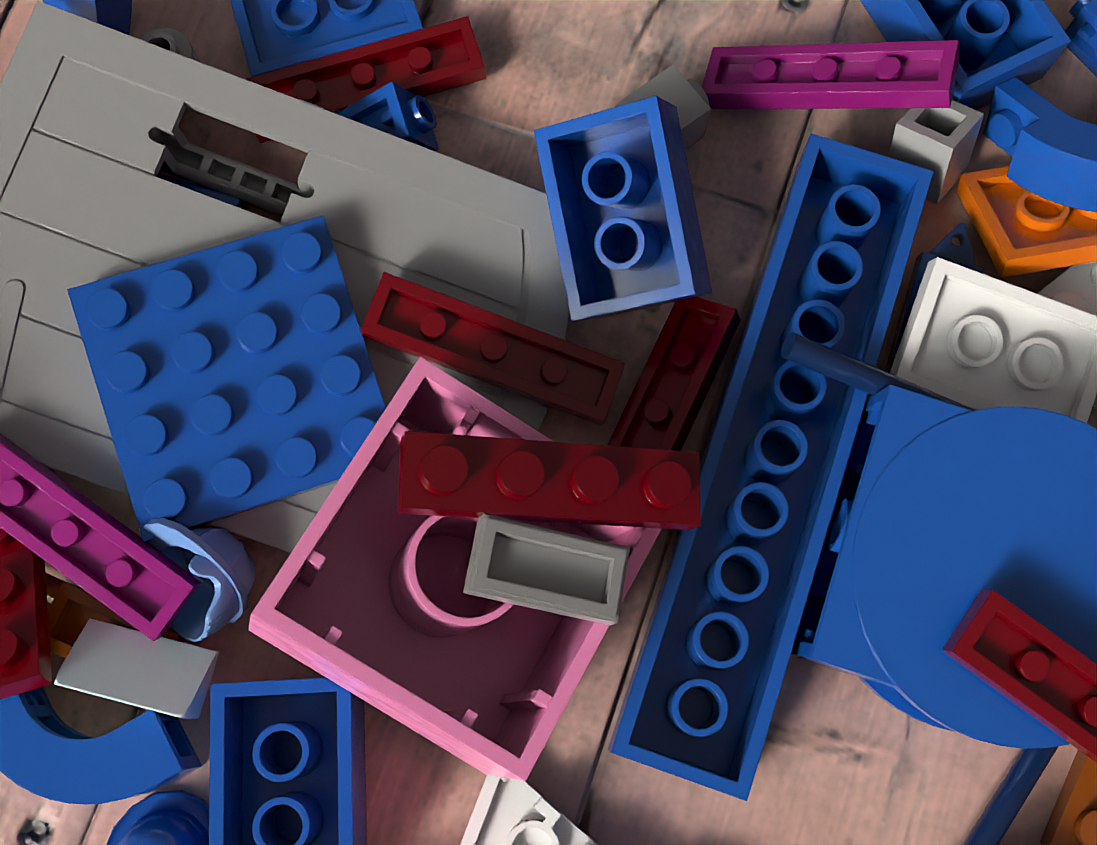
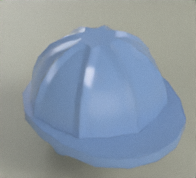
[139,518,255,642]

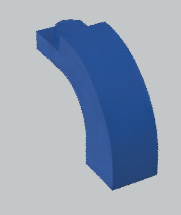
[983,77,1097,212]
[0,687,202,805]

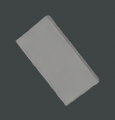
[463,514,630,625]

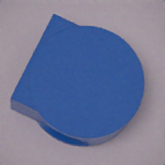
[791,385,1097,749]

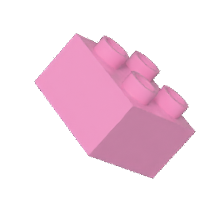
[248,357,662,781]

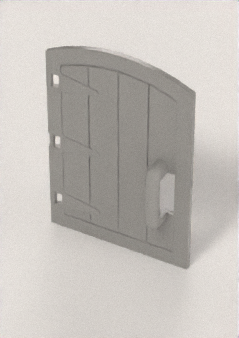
[0,1,570,553]

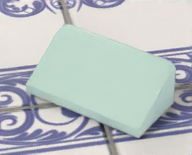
[54,618,219,719]

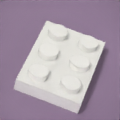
[890,257,1097,423]

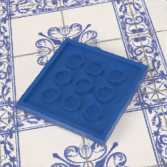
[67,215,386,542]

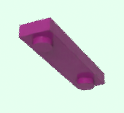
[702,40,960,109]
[0,433,202,641]

